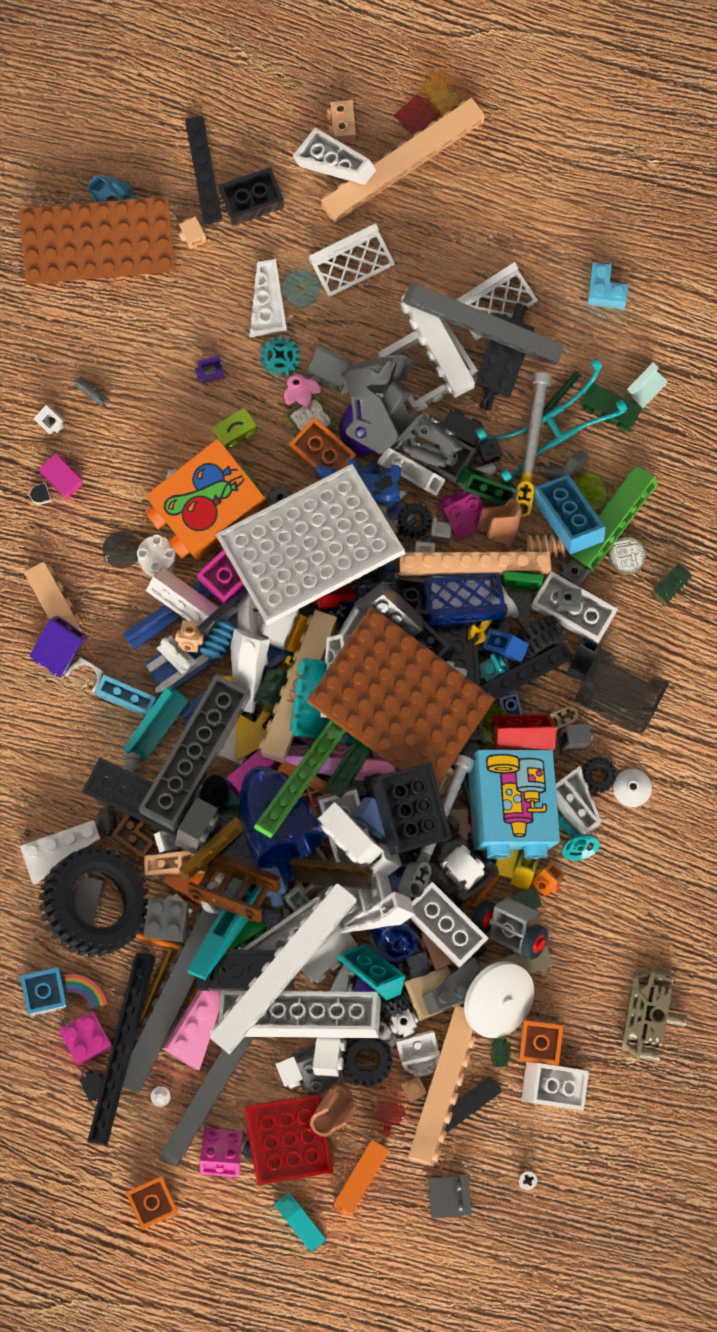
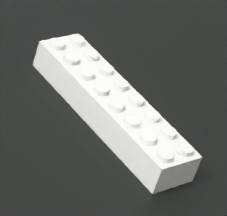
[218,991,381,1038]

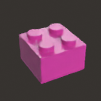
[197,550,244,604]
[58,1011,112,1066]

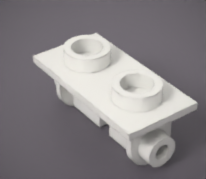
[157,635,197,675]

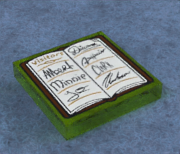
[284,394,336,435]

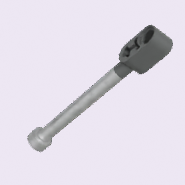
[398,755,475,898]

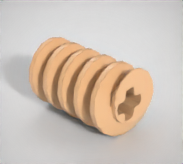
[527,534,566,558]

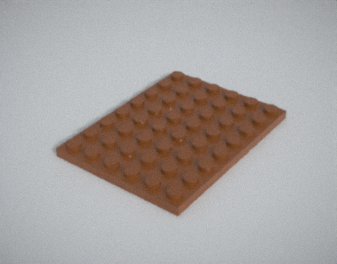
[306,607,495,785]

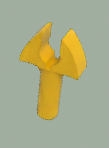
[468,613,494,645]

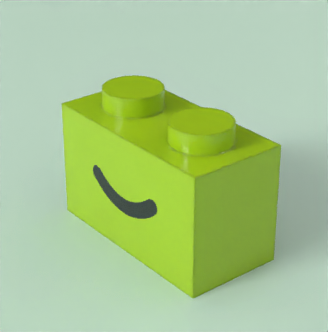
[212,407,257,449]

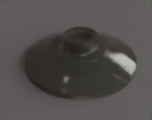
[103,531,140,568]

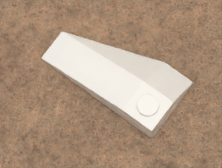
[230,628,270,713]

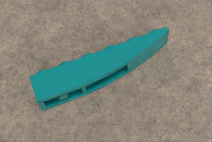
[188,881,265,980]

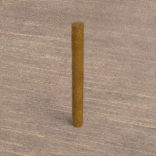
[140,947,175,1022]

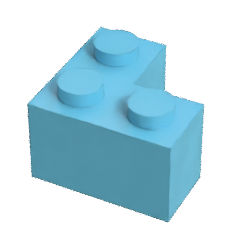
[587,262,628,309]

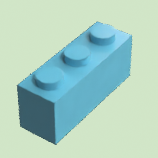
[96,675,157,717]

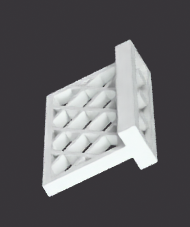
[308,223,395,298]
[456,262,538,341]

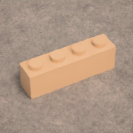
[24,562,82,631]

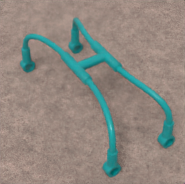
[475,357,628,482]

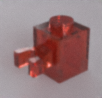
[376,1101,405,1137]

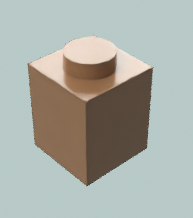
[400,1076,427,1104]

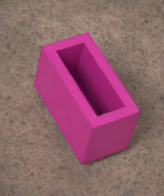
[39,454,83,500]

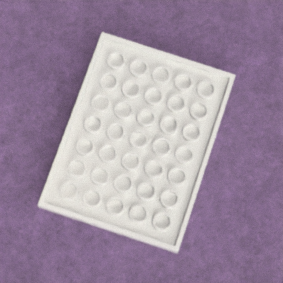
[216,464,405,625]

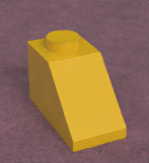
[510,850,539,890]

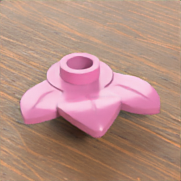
[284,374,321,408]

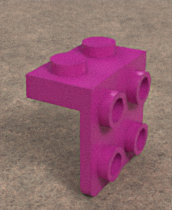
[437,488,484,540]

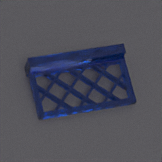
[423,572,508,625]

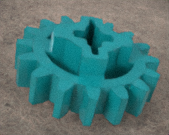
[260,336,300,378]

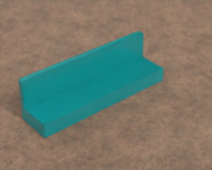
[123,686,189,760]

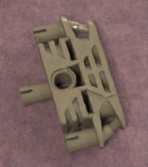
[621,966,687,1063]

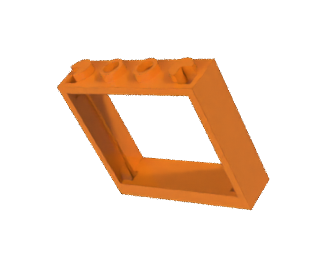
[334,1140,389,1217]

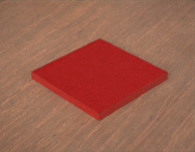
[243,1094,334,1186]

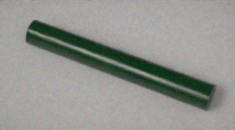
[542,371,581,415]

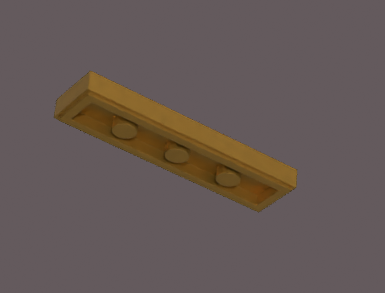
[179,817,243,882]

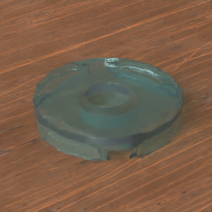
[283,270,320,307]

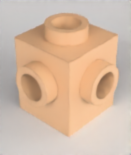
[175,620,204,653]

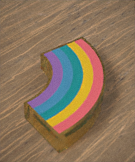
[64,973,109,1009]

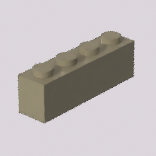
[479,945,554,978]

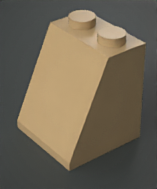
[404,966,454,1022]

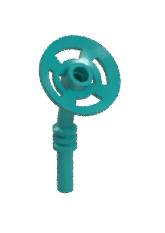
[558,814,600,861]

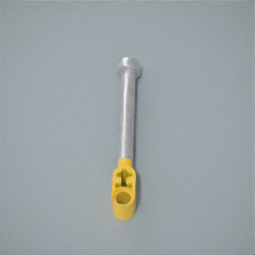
[515,372,552,520]

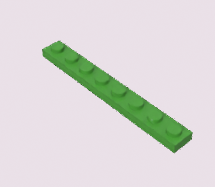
[254,720,347,838]

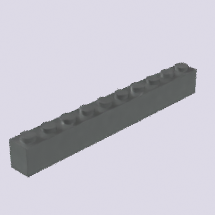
[123,909,218,1095]

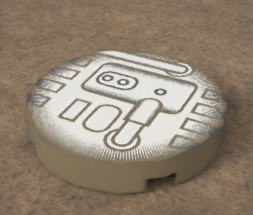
[609,537,647,575]

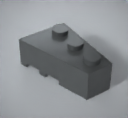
[422,957,480,1015]

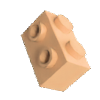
[327,100,356,143]

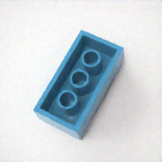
[534,474,605,555]

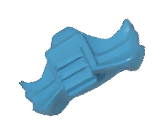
[88,176,136,202]

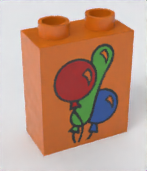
[145,439,269,561]

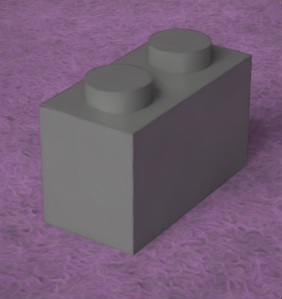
[558,724,594,752]

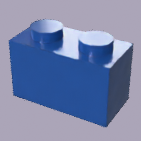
[482,629,529,662]

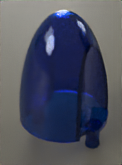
[240,766,326,883]

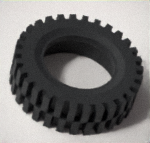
[39,846,149,957]

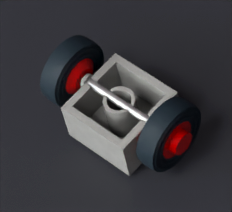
[471,897,548,960]

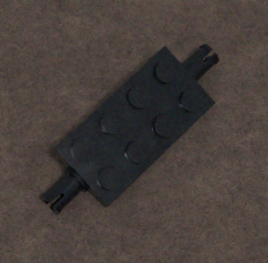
[475,303,535,411]

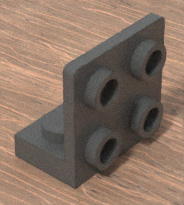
[293,1044,345,1095]
[428,1174,472,1219]

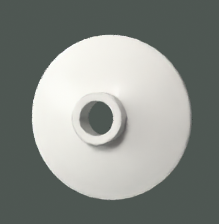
[613,769,652,807]

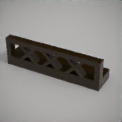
[291,858,373,890]

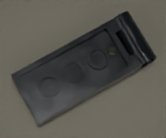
[197,950,295,991]

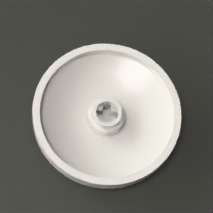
[464,961,534,1038]

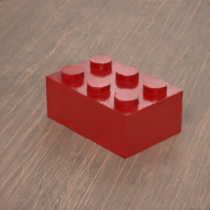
[491,714,556,750]

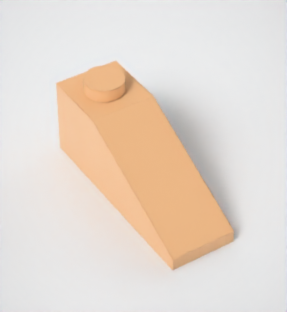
[144,851,207,876]

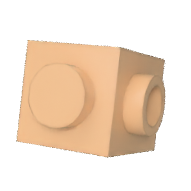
[178,216,206,249]

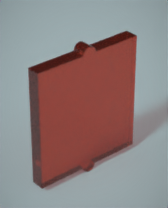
[394,94,438,135]

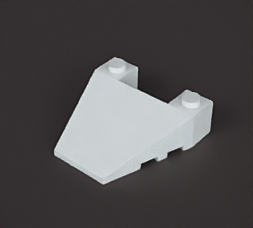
[337,843,414,933]

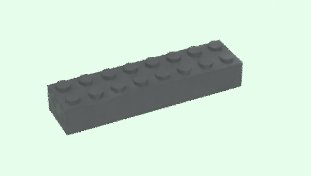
[139,674,251,832]

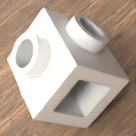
[389,1009,418,1038]

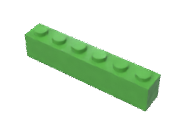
[570,466,658,573]

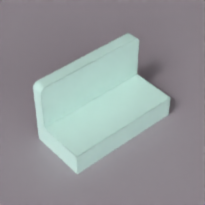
[626,362,668,408]

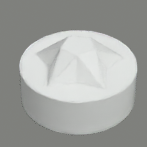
[151,1087,171,1107]

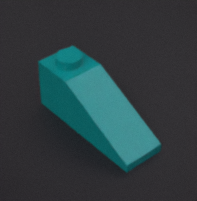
[273,1192,326,1252]

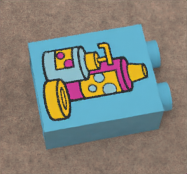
[468,750,560,859]

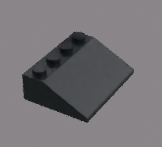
[370,762,452,855]

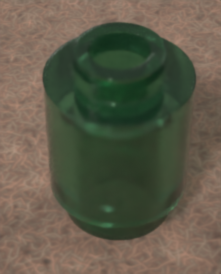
[491,1039,511,1067]

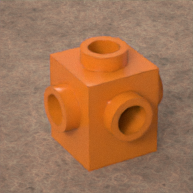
[531,861,566,897]

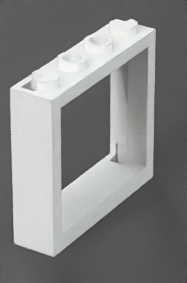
[378,319,478,413]

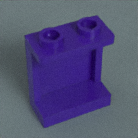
[29,615,88,677]

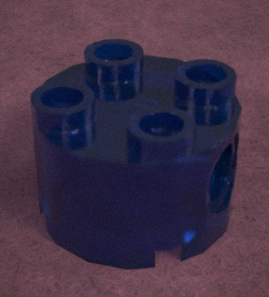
[372,922,418,962]

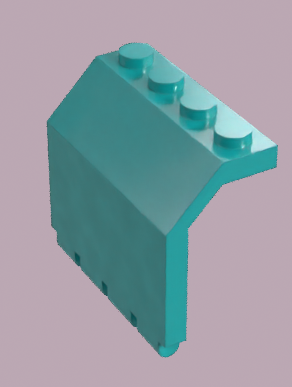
[290,658,356,744]

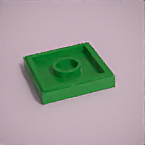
[502,571,543,591]

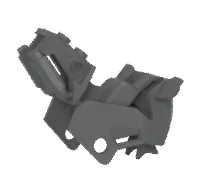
[340,355,463,467]

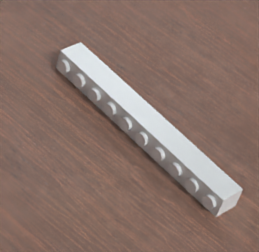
[210,883,357,1055]

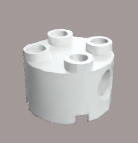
[137,535,176,577]
[440,845,485,892]

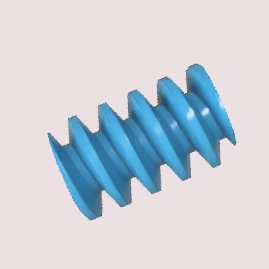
[199,618,235,661]

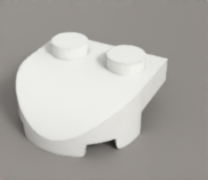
[396,1030,440,1077]

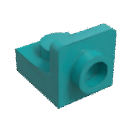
[479,653,508,683]

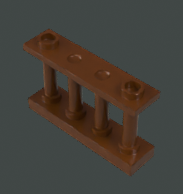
[188,853,281,923]

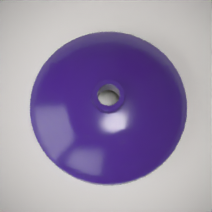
[339,400,375,456]

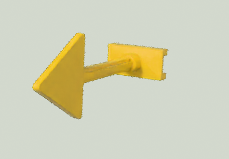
[236,655,294,760]

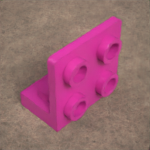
[200,1128,243,1177]

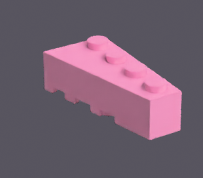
[162,990,221,1070]

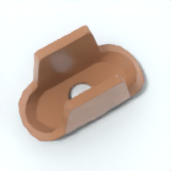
[477,498,522,552]
[310,1083,358,1137]

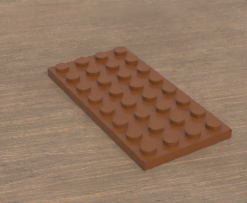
[18,196,175,284]

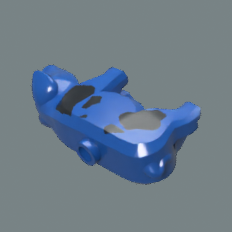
[314,459,401,506]

